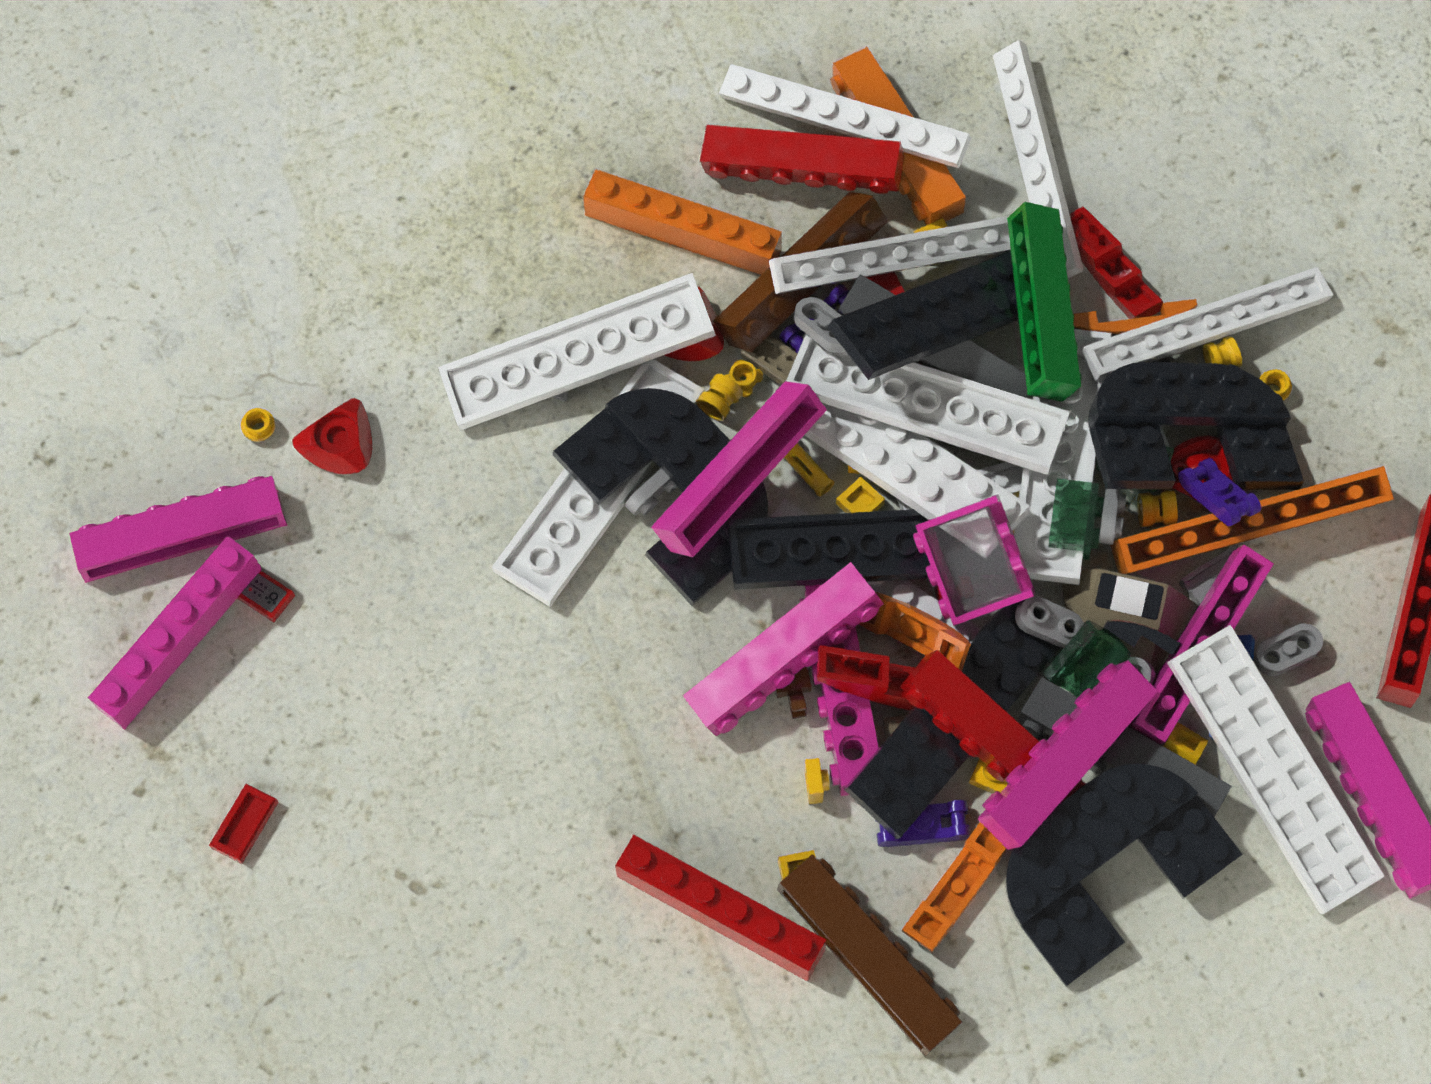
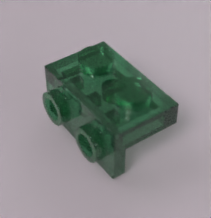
[1048,478,1105,560]
[1043,620,1131,697]

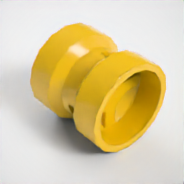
[696,374,743,421]
[1137,491,1178,527]

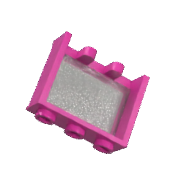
[913,494,1036,626]

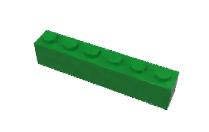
[1007,202,1082,402]

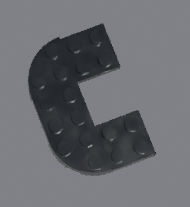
[1088,362,1304,490]
[553,388,768,606]
[1006,764,1242,987]

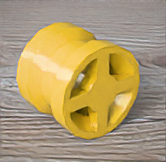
[1203,336,1242,368]

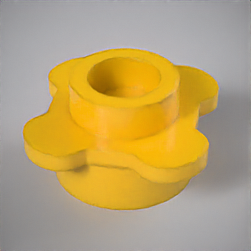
[725,359,763,397]

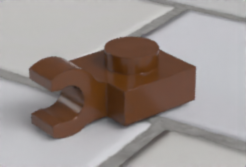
[775,666,812,719]

